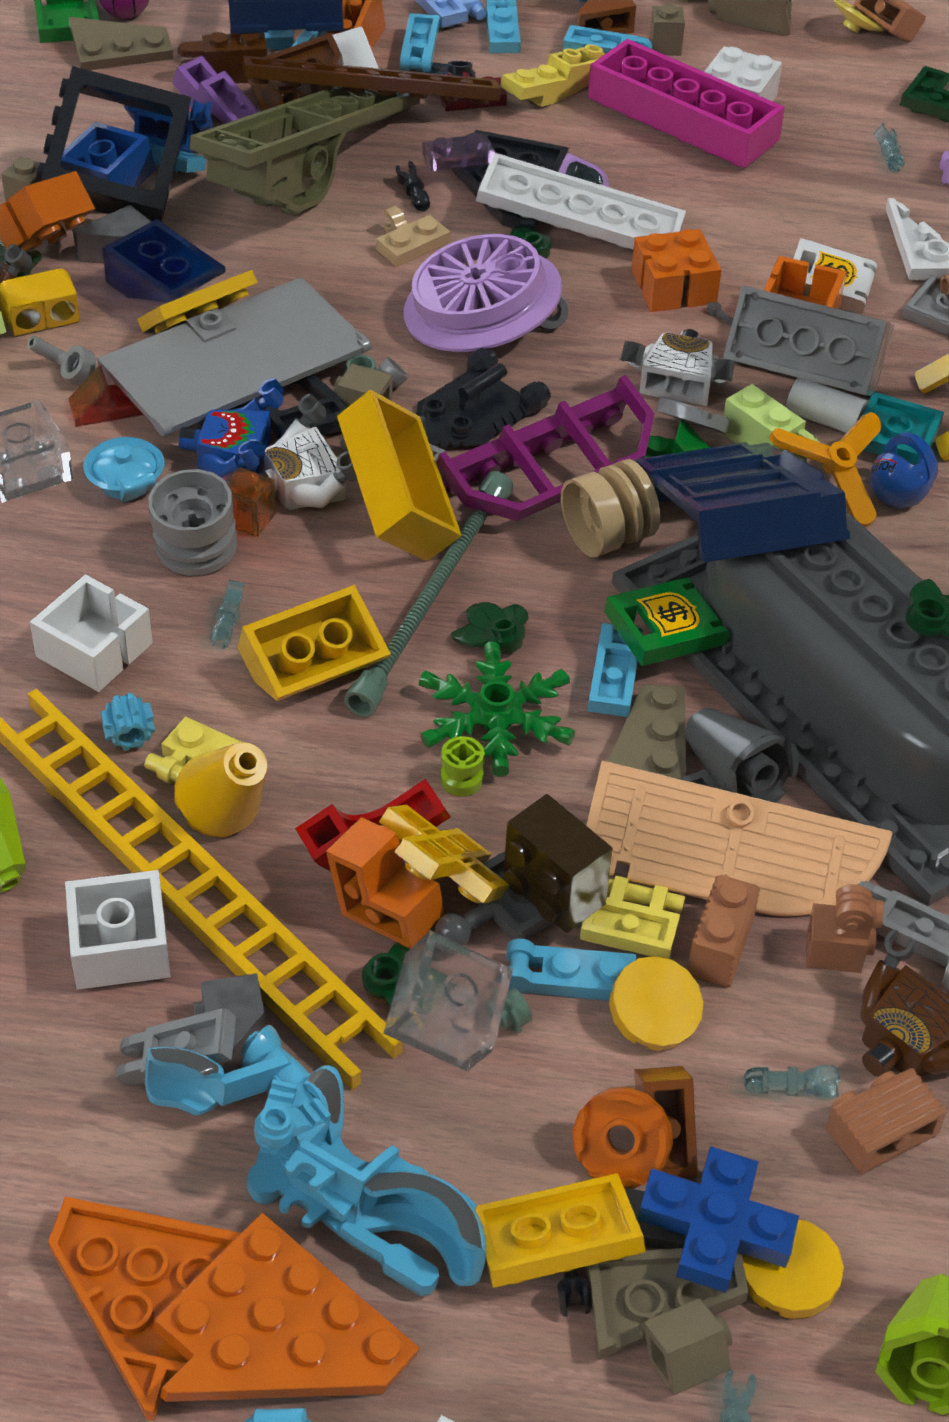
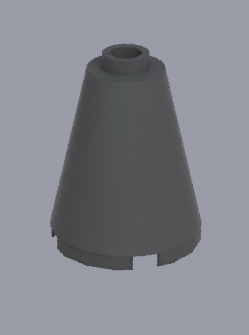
[685,708,799,803]

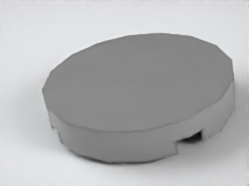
[655,397,730,433]

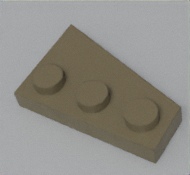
[69,17,173,70]
[607,684,686,779]
[586,1248,748,1360]

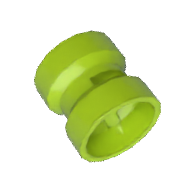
[440,736,485,797]

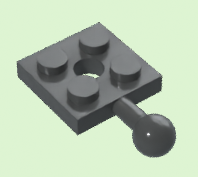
[434,851,554,950]

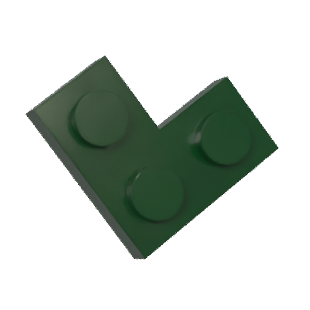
[900,66,949,123]

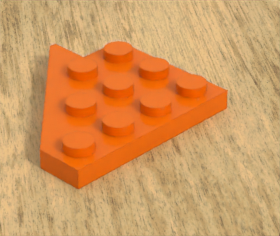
[48,1196,241,1421]
[152,1213,420,1402]

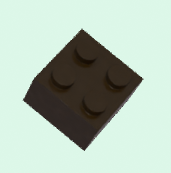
[503,794,613,933]

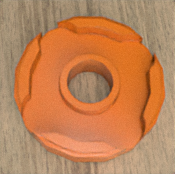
[572,1087,673,1189]

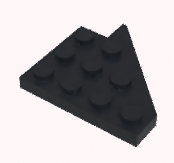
[438,130,569,229]

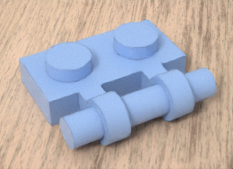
[415,0,487,28]

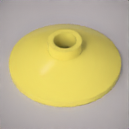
[833,0,885,33]

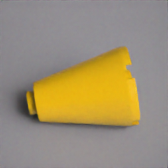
[174,742,267,838]

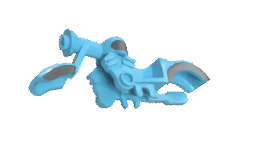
[145,1025,486,1297]

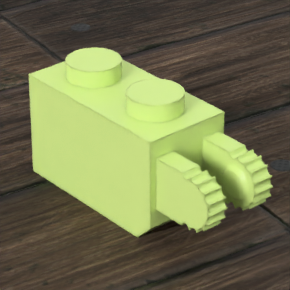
[721,384,820,463]

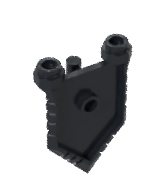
[416,348,551,448]

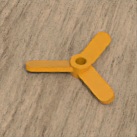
[769,412,881,527]

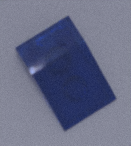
[102,219,226,302]

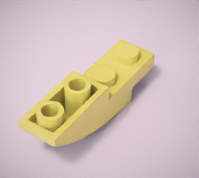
[500,44,605,107]

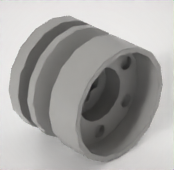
[148,469,237,576]

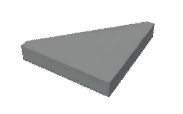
[902,276,949,336]

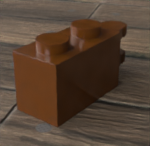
[178,32,267,84]

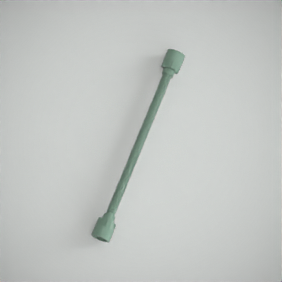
[344,471,513,717]

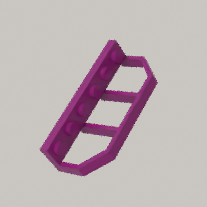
[436,375,655,521]

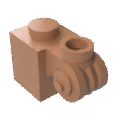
[806,884,884,973]

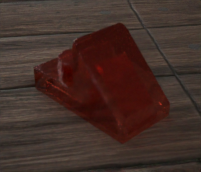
[68,365,144,427]

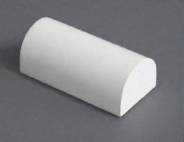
[786,378,868,433]

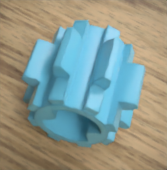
[101,693,155,750]

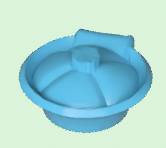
[83,437,165,502]

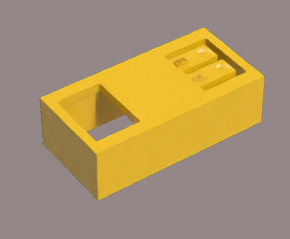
[337,389,462,561]

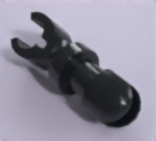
[396,161,431,212]

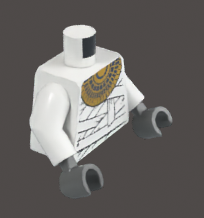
[620,329,734,406]
[249,394,358,510]

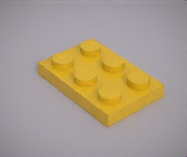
[137,270,258,334]
[476,1173,645,1288]

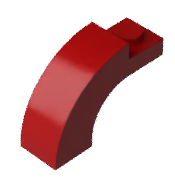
[295,778,451,871]

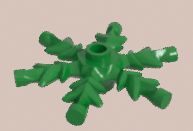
[419,641,575,777]

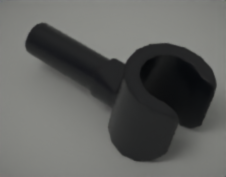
[557,1269,591,1317]

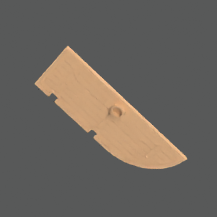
[586,760,893,917]

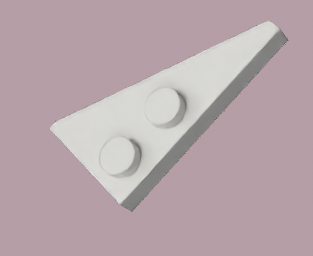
[886,198,949,281]

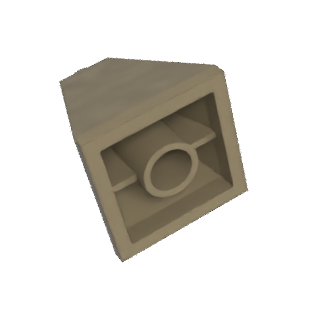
[709,0,792,36]

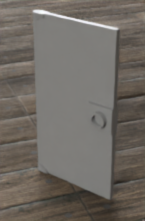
[97,277,372,437]

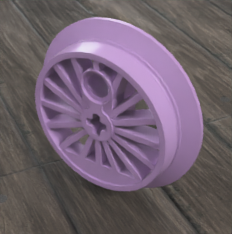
[404,234,562,352]

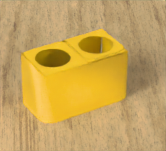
[0,268,80,336]

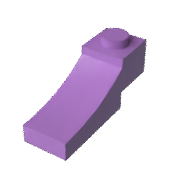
[172,56,259,124]

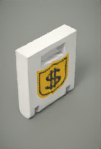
[793,238,877,314]

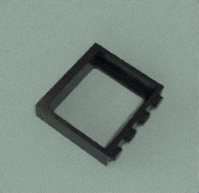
[36,66,191,228]

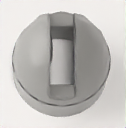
[378,357,409,389]

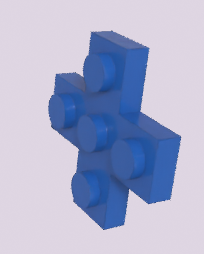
[637,1146,799,1293]

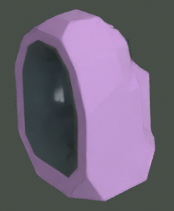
[559,153,610,188]

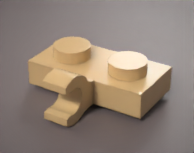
[376,206,450,267]

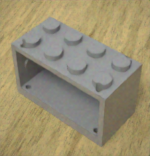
[723,285,894,396]

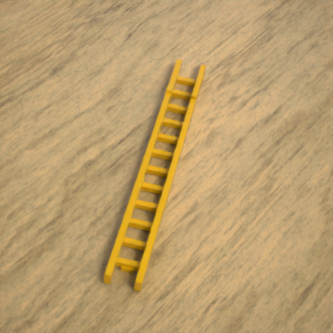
[0,688,403,1090]

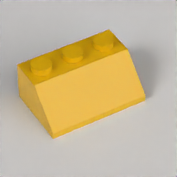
[237,584,391,701]

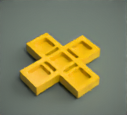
[379,805,509,904]

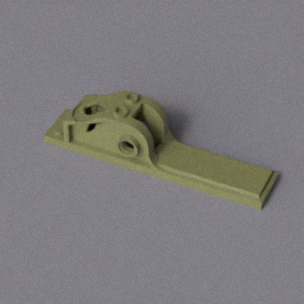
[190,86,420,215]

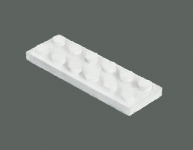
[476,153,686,249]

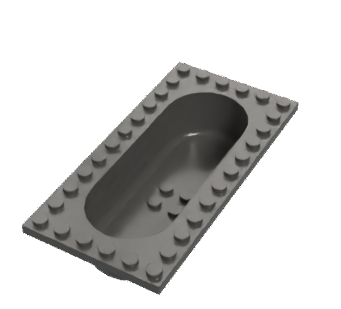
[612,512,949,906]

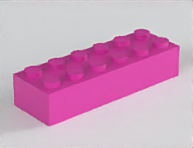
[588,39,785,168]

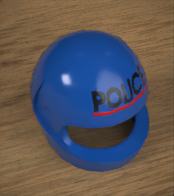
[870,432,938,509]

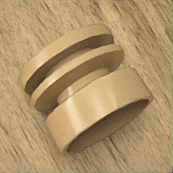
[561,459,661,558]

